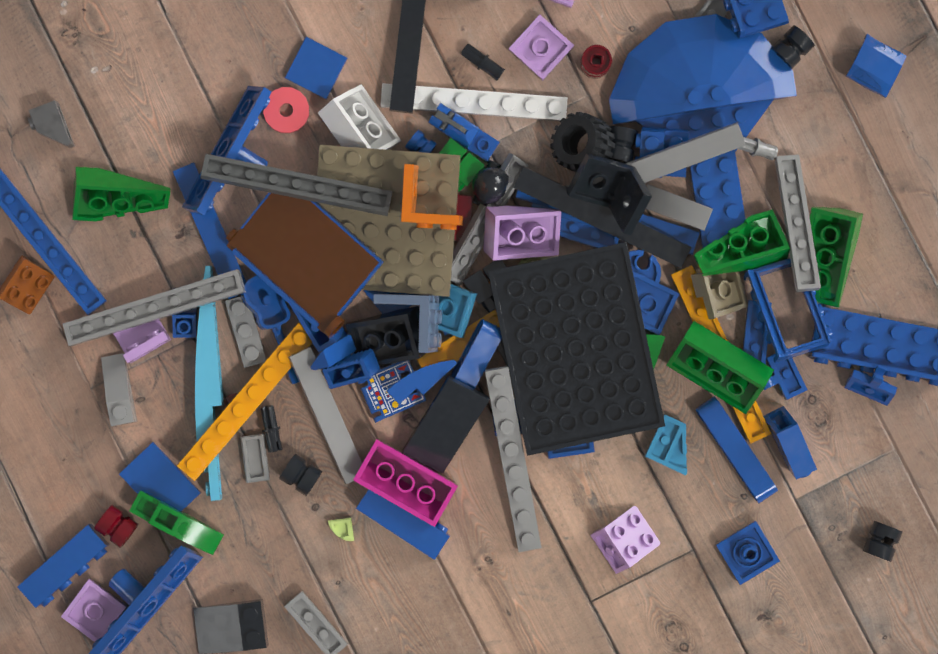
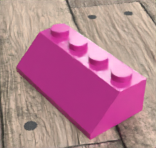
[353,439,458,527]

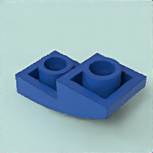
[172,288,197,338]

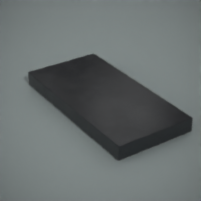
[402,376,490,474]

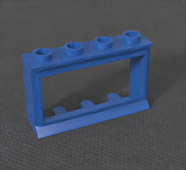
[743,258,832,363]

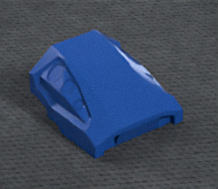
[846,34,907,98]

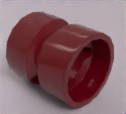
[580,45,612,79]
[94,504,139,548]

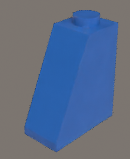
[763,406,817,480]

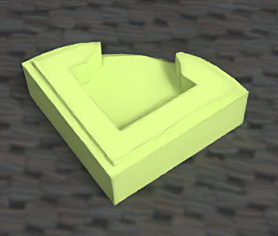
[328,517,354,541]

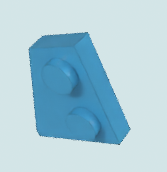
[645,414,687,475]

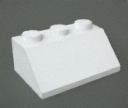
[318,84,401,150]

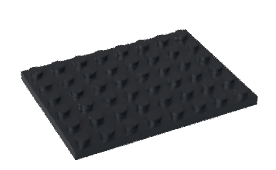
[488,242,665,456]

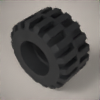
[550,112,615,172]

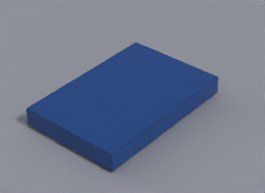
[119,442,202,512]

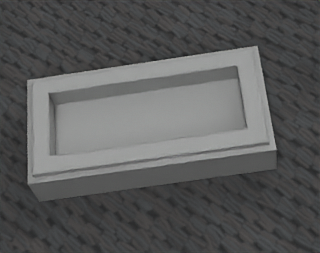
[240,434,270,483]

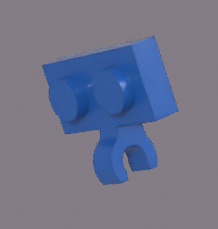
[763,348,807,400]
[844,365,898,406]

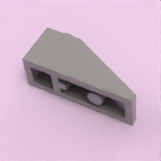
[101,353,138,426]

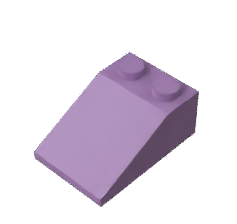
[483,205,561,260]

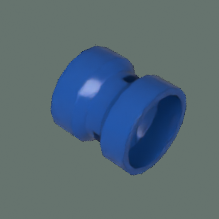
[405,130,437,153]

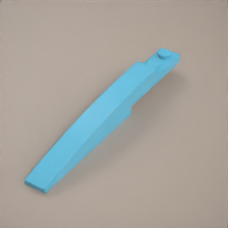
[195,266,224,501]

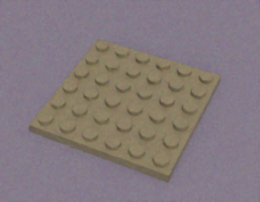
[317,145,461,297]

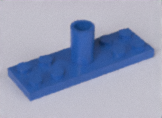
[182,86,271,215]
[89,545,203,654]

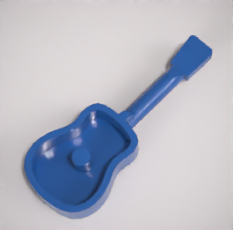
[241,275,299,384]

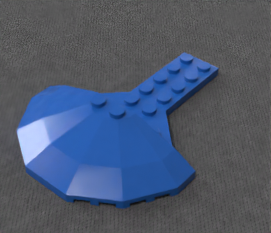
[609,14,797,249]

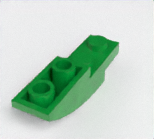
[129,490,224,555]

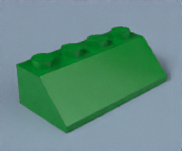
[666,321,774,414]

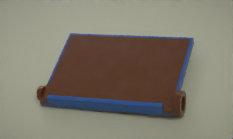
[226,193,384,338]

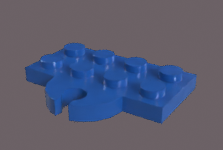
[629,250,680,335]

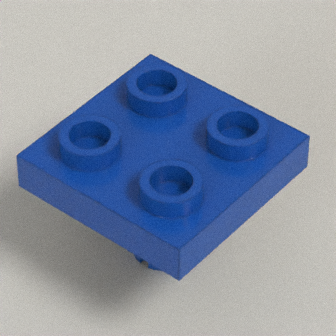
[715,521,780,585]

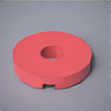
[263,87,310,134]

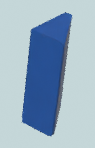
[311,335,356,370]

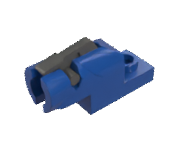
[428,103,500,162]

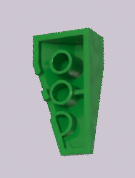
[72,167,171,222]
[810,207,863,307]
[694,209,790,276]

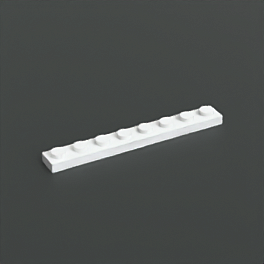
[381,83,568,121]

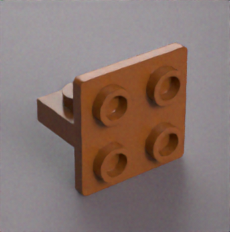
[0,255,55,315]

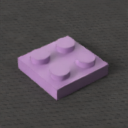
[508,15,574,81]
[61,579,127,642]

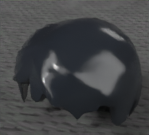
[472,167,509,206]

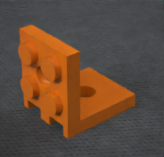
[401,164,463,230]

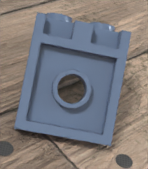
[373,294,442,353]

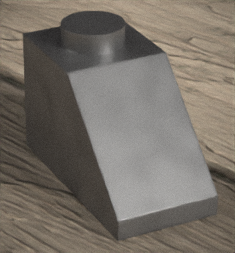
[28,100,75,148]

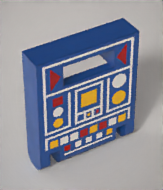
[358,360,427,423]

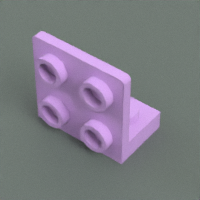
[113,319,171,363]
[590,506,660,574]

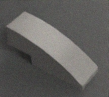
[646,185,713,231]

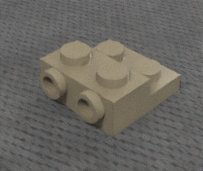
[691,268,748,319]

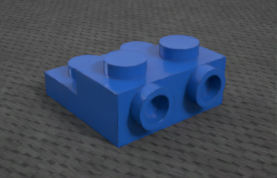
[635,127,689,178]

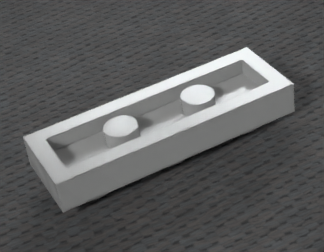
[225,296,267,368]
[284,591,348,654]

